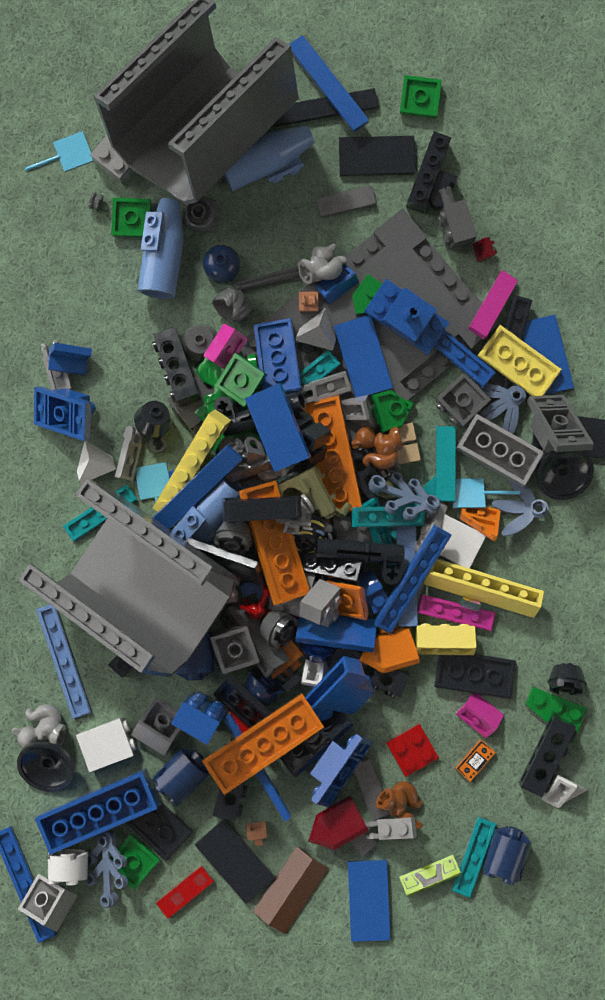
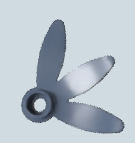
[476,383,526,434]
[491,481,549,537]

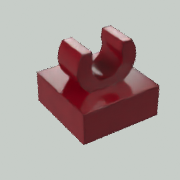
[472,237,497,262]

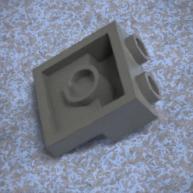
[435,372,491,428]

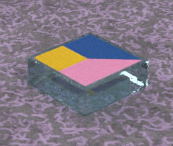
[460,596,481,611]

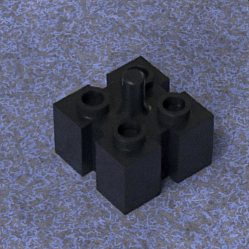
[294,411,331,469]

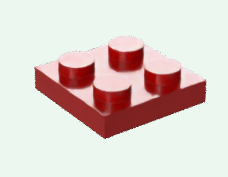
[386,723,439,777]

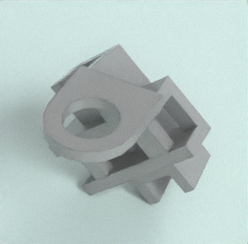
[275,494,314,535]

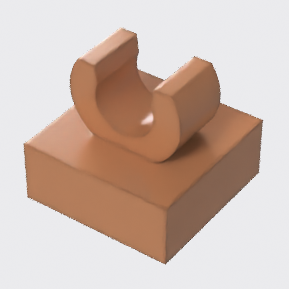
[299,292,318,312]
[247,821,267,847]

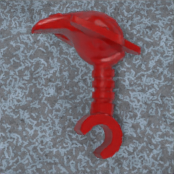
[240,583,271,620]

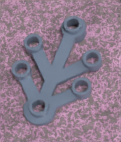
[369,472,440,520]
[85,830,128,908]

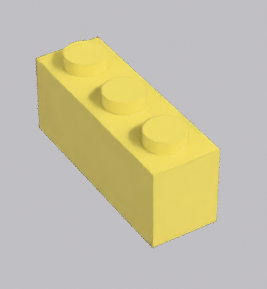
[415,624,476,655]

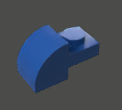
[360,570,388,614]

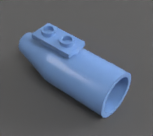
[224,126,314,192]
[137,198,184,299]
[172,475,245,544]

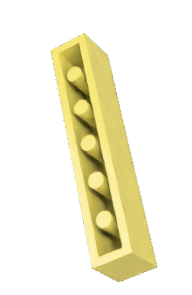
[153,409,231,512]
[423,559,544,618]

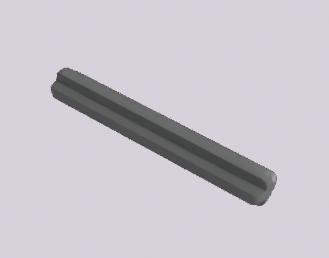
[236,266,300,292]

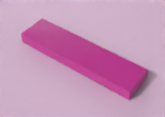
[468,270,518,339]
[417,594,496,631]

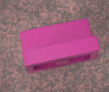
[204,324,248,369]
[456,693,504,738]

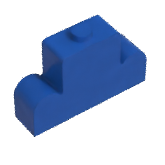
[305,656,374,721]

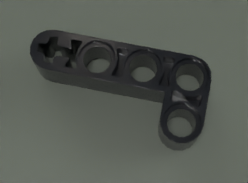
[222,496,302,522]

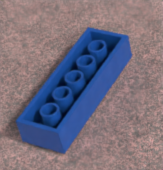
[171,691,227,744]
[35,768,161,855]

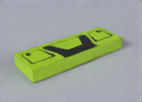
[399,855,461,897]

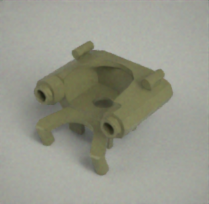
[277,464,352,519]

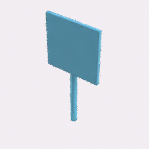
[25,131,93,172]
[135,462,169,502]
[452,479,521,508]

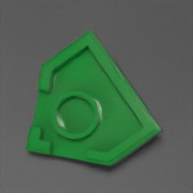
[352,274,382,315]
[371,390,414,433]

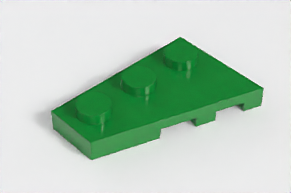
[525,686,587,744]

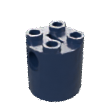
[175,631,214,681]
[153,748,209,806]
[483,826,532,885]

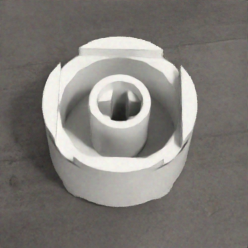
[48,849,88,885]

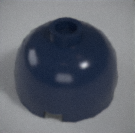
[203,245,240,284]
[245,668,284,705]

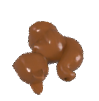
[351,425,403,470]
[375,781,423,829]

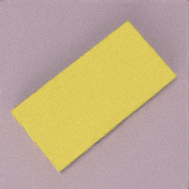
[477,325,562,396]

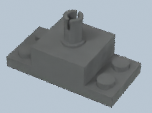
[527,395,594,455]

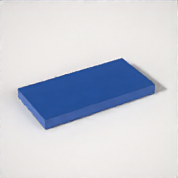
[334,315,393,397]
[521,315,574,395]
[254,318,302,394]
[245,383,311,472]
[295,615,376,652]
[348,860,390,942]

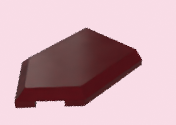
[308,796,369,850]

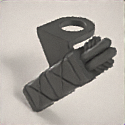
[226,437,273,483]

